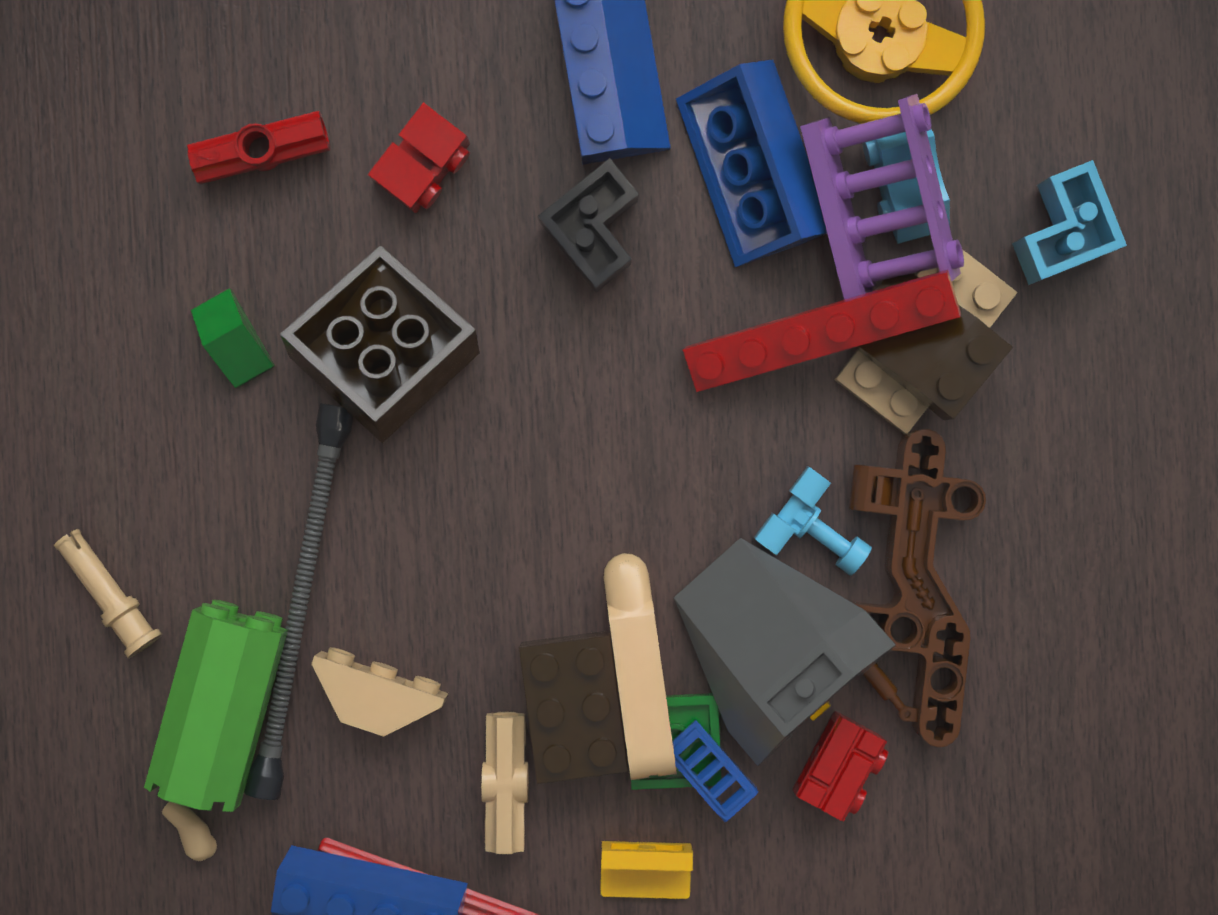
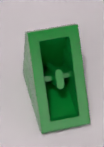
[191,288,275,388]

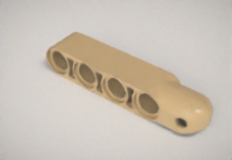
[604,553,677,780]

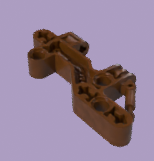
[849,429,986,747]

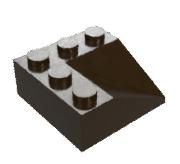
[280,245,480,443]

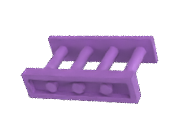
[800,94,964,300]

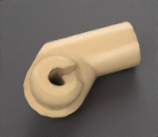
[162,802,217,861]

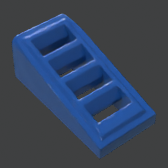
[672,719,759,822]

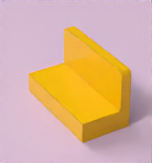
[601,841,693,899]

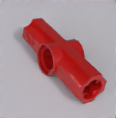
[187,111,331,184]

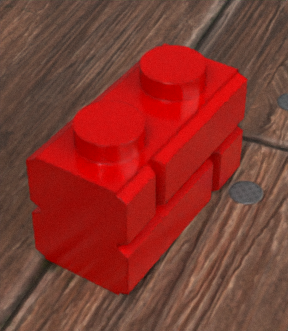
[792,710,888,822]

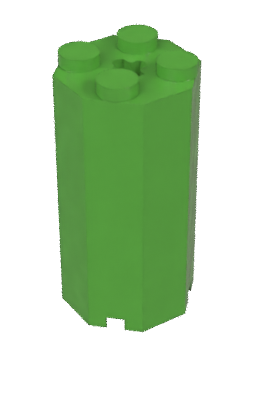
[144,600,288,812]

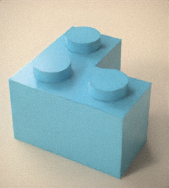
[1012,160,1127,285]

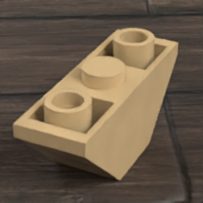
[312,647,448,737]

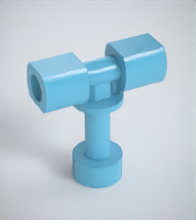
[754,466,872,576]

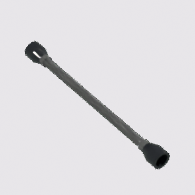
[244,403,354,800]

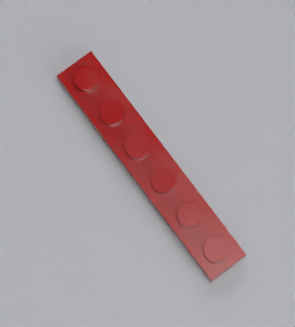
[683,270,961,392]

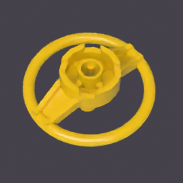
[783,0,985,124]

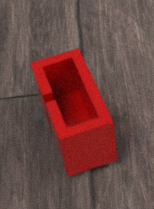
[368,102,470,214]

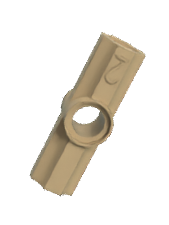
[481,712,529,854]

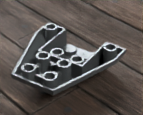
[674,538,896,766]

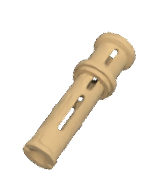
[54,529,162,658]

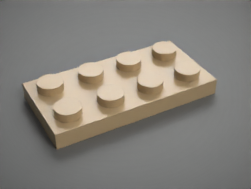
[834,249,1018,435]

